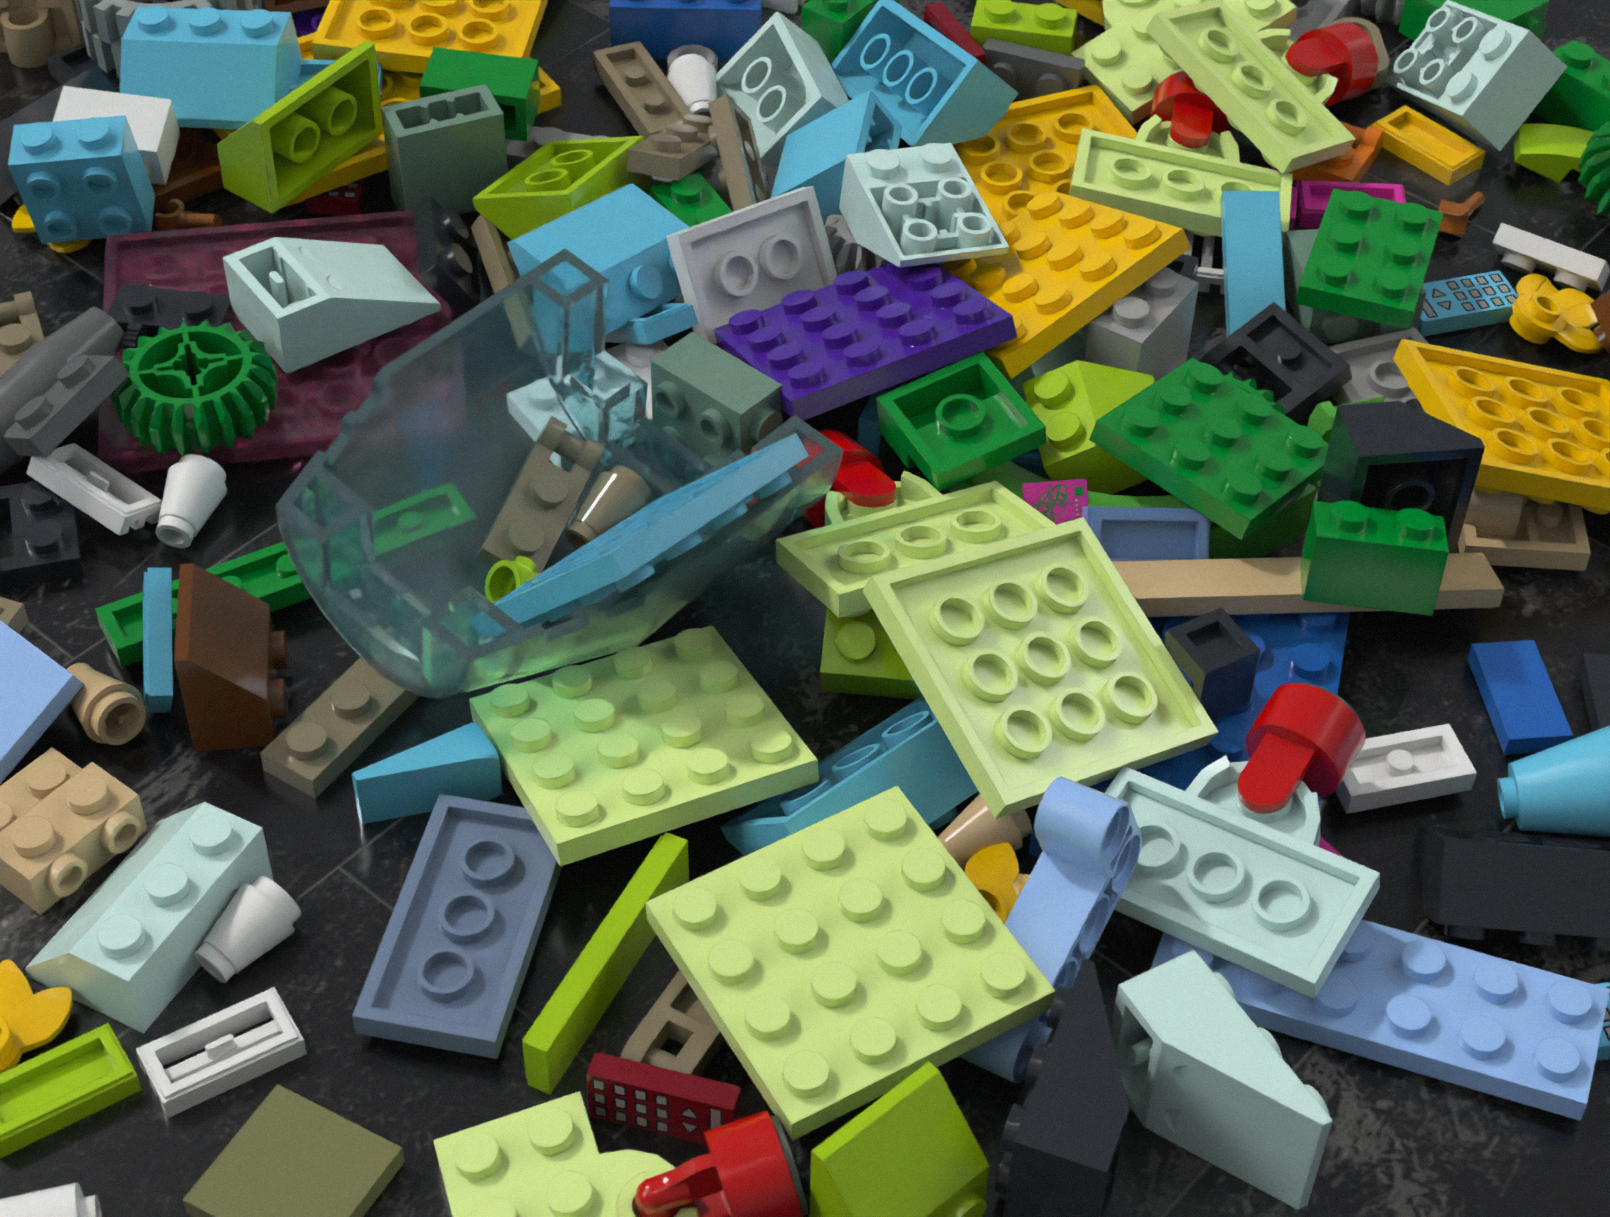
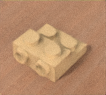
[0,747,148,915]

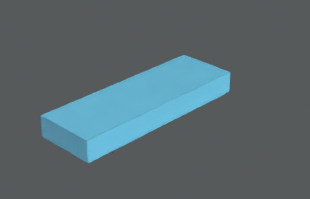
[1220,190,1286,337]

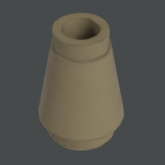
[565,465,652,550]

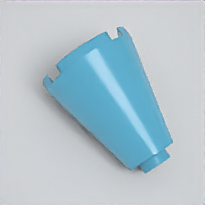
[1497,725,1610,838]

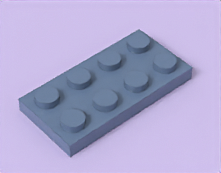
[352,794,563,1059]

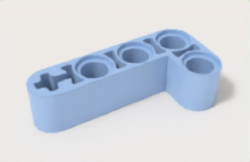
[958,776,1142,1084]

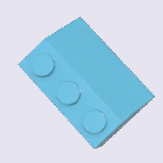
[120,5,302,130]
[507,183,689,350]

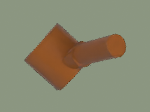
[1438,192,1485,238]
[153,199,222,242]

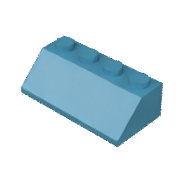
[831,0,1019,147]
[720,696,980,856]

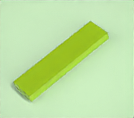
[522,832,689,1095]

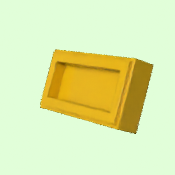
[1371,105,1485,186]

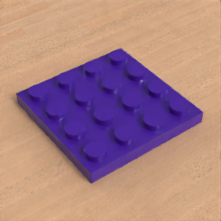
[714,260,1017,423]

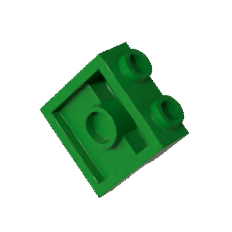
[876,351,1046,492]

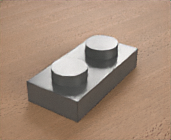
[982,37,1085,101]

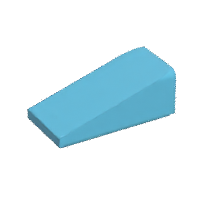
[352,721,503,824]

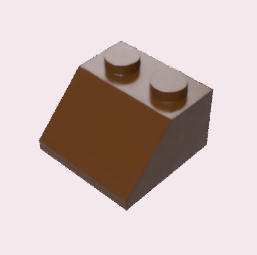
[174,563,289,752]

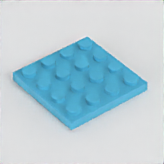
[475,433,809,638]

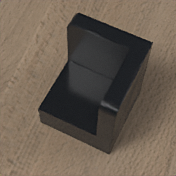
[1164,607,1261,720]

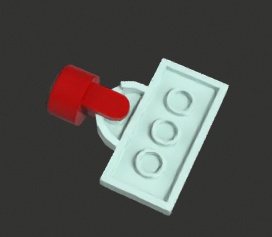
[1105,683,1380,999]

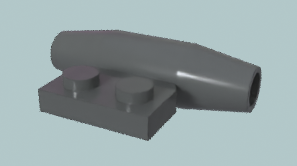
[0,307,130,475]

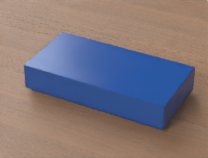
[1467,640,1573,755]

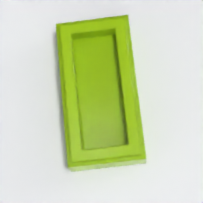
[0,1023,142,1158]

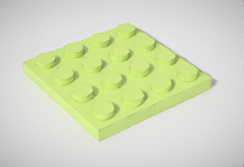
[863,517,1219,819]
[469,625,819,866]
[645,786,1055,1141]

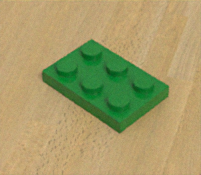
[1295,188,1444,330]

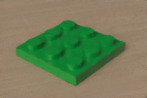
[1089,358,1329,540]

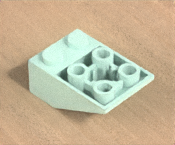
[1385,0,1567,151]
[839,143,1009,268]
[222,237,441,374]
[1110,950,1333,1210]

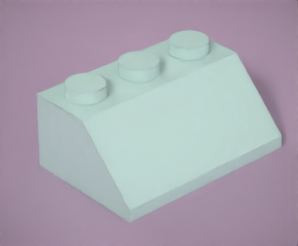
[716,11,849,167]
[25,802,274,1034]

